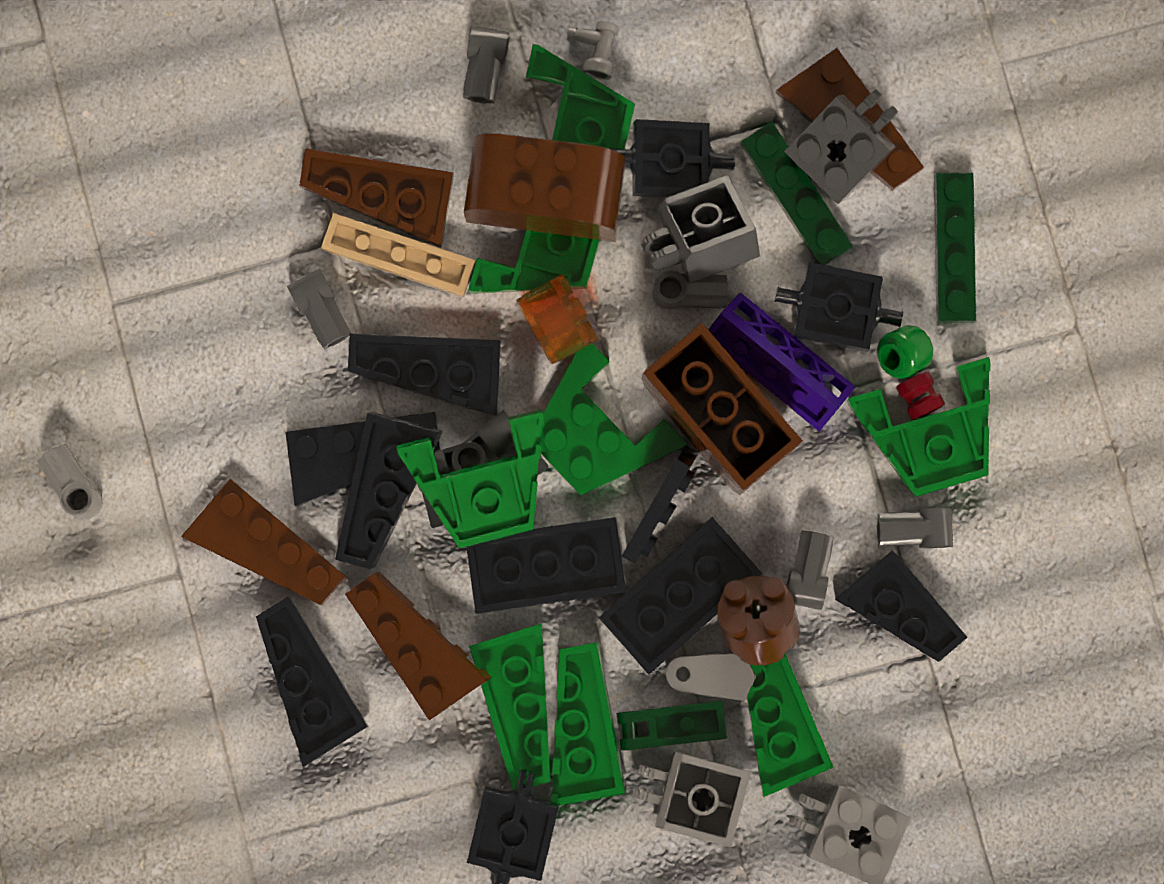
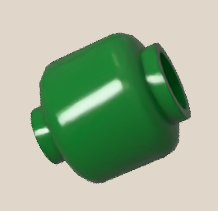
[877,325,933,379]

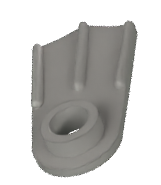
[666,653,756,701]

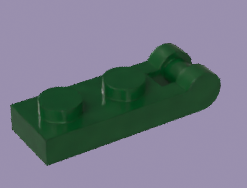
[616,701,727,751]

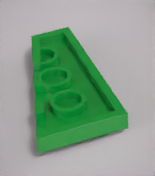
[469,623,551,790]
[550,642,627,806]
[747,653,834,797]

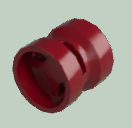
[895,371,946,421]

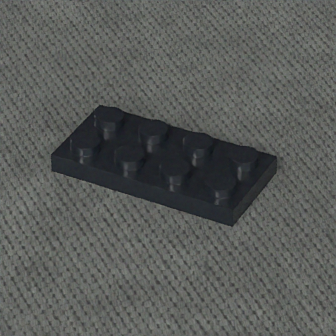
[466,517,626,614]
[598,517,763,675]

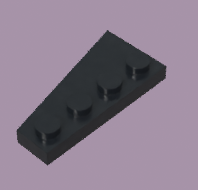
[348,334,501,416]
[285,412,441,507]
[335,412,443,569]
[256,596,369,767]

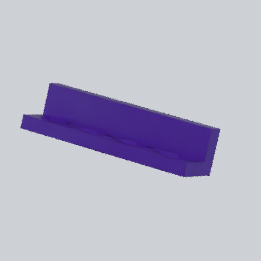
[708,292,856,432]

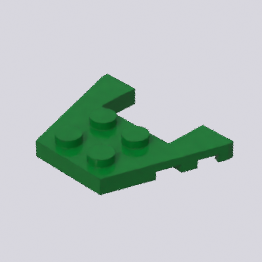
[526,44,635,149]
[468,230,600,294]
[540,338,688,496]
[847,357,991,498]
[396,409,544,549]

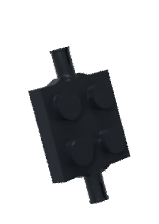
[609,119,735,198]
[774,262,903,352]
[467,769,560,884]

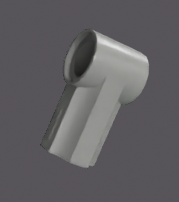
[37,444,102,519]

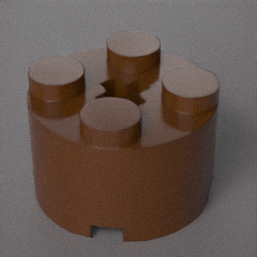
[717,576,800,665]

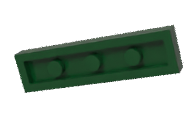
[740,122,853,265]
[934,173,976,323]

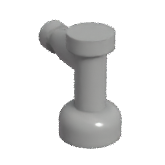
[567,21,619,80]

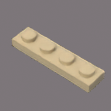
[321,213,476,298]

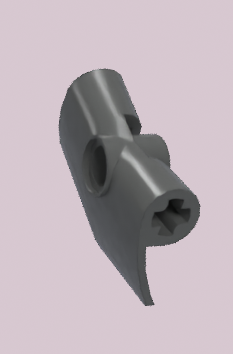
[417,410,548,528]

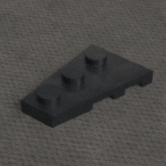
[622,445,699,564]
[835,550,968,662]

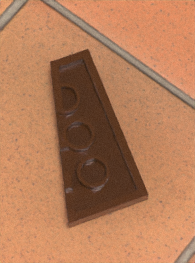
[776,48,924,191]
[299,149,454,248]
[181,479,346,605]
[345,571,492,720]

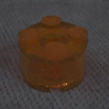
[516,273,598,364]

